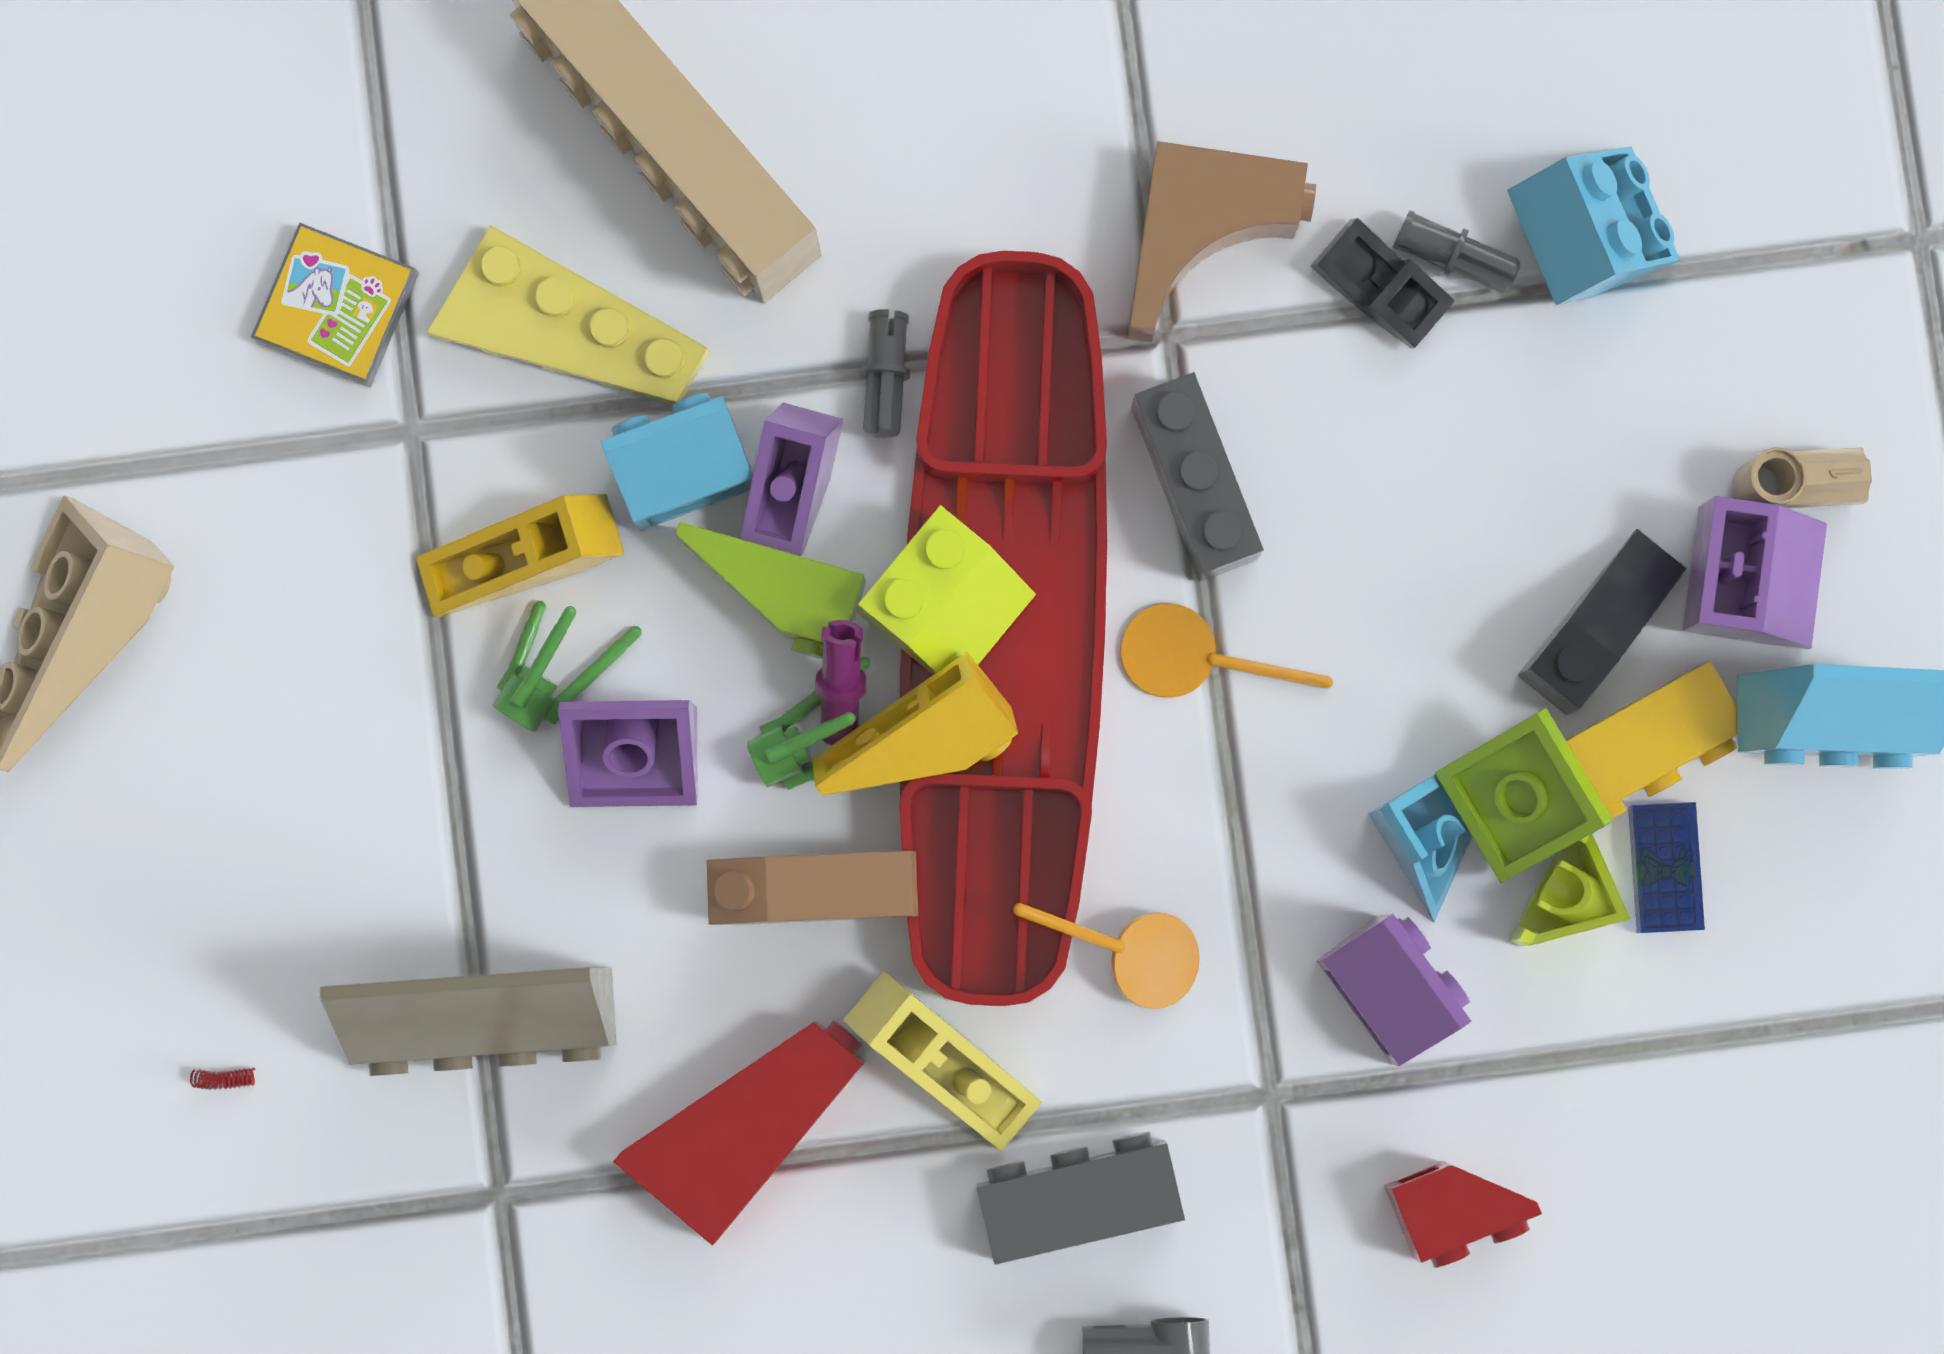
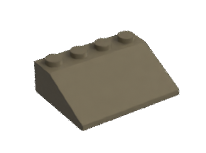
[320,967,617,1076]

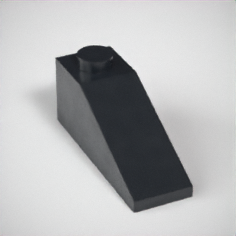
[1517,529,1687,715]

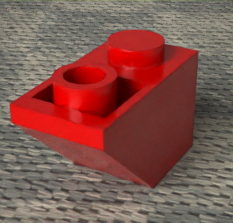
[1384,1162,1542,1268]

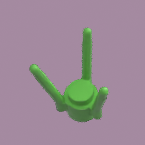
[493,601,642,732]
[747,656,871,790]

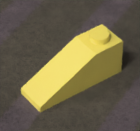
[843,971,1042,1152]

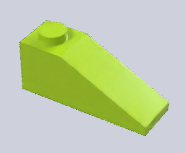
[676,522,866,659]

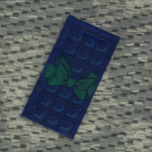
[1628,802,1705,933]

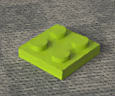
[1435,708,1613,884]

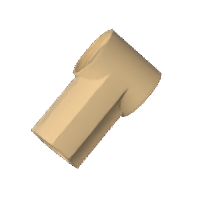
[1732,447,1872,509]

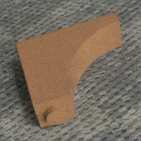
[1127,141,1316,343]

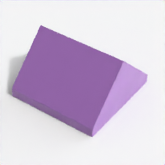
[558,700,698,807]

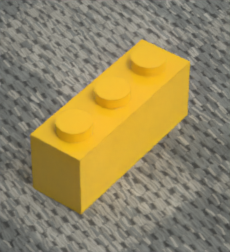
[1566,661,1738,819]

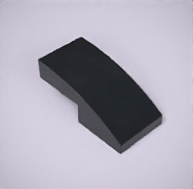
[1310,218,1455,349]

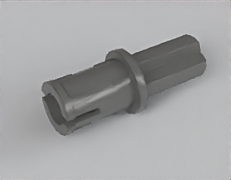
[1393,210,1520,293]
[860,309,910,438]

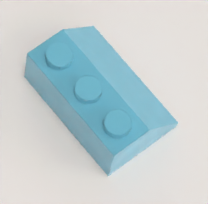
[1737,664,1944,769]

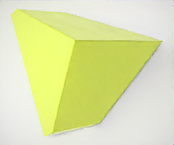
[1509,834,1631,946]

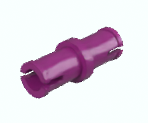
[815,620,867,745]

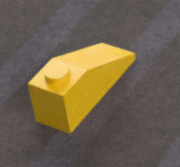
[416,494,625,617]
[812,652,1018,796]

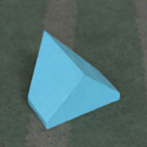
[1369,774,1472,922]

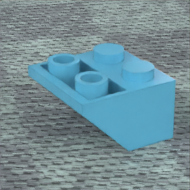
[1507,146,1680,305]
[600,393,753,531]

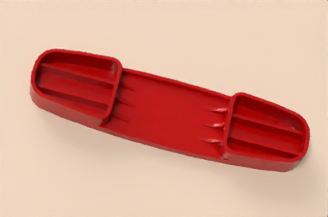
[899,250,1107,1006]

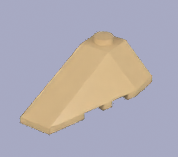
[0,495,175,772]

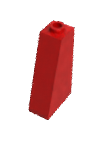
[613,1020,865,1246]

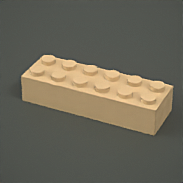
[509,0,822,304]

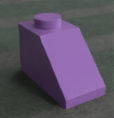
[740,402,843,556]

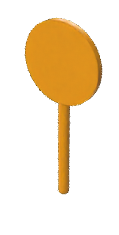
[1121,603,1333,698]
[1013,903,1200,1009]

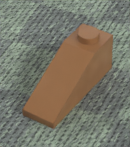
[706,851,918,925]

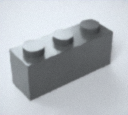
[1131,372,1264,582]
[977,1132,1185,1265]

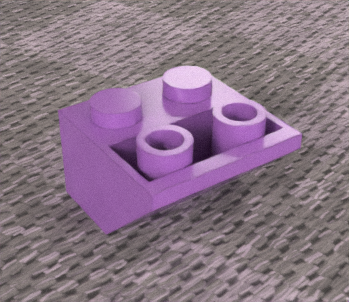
[1683,496,1827,649]
[1316,913,1472,1066]

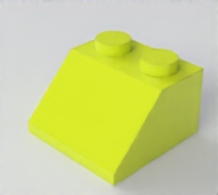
[857,505,1036,675]

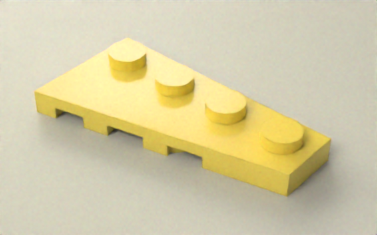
[427,225,710,405]

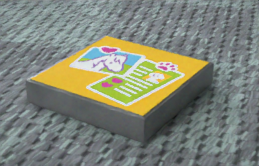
[251,222,419,387]

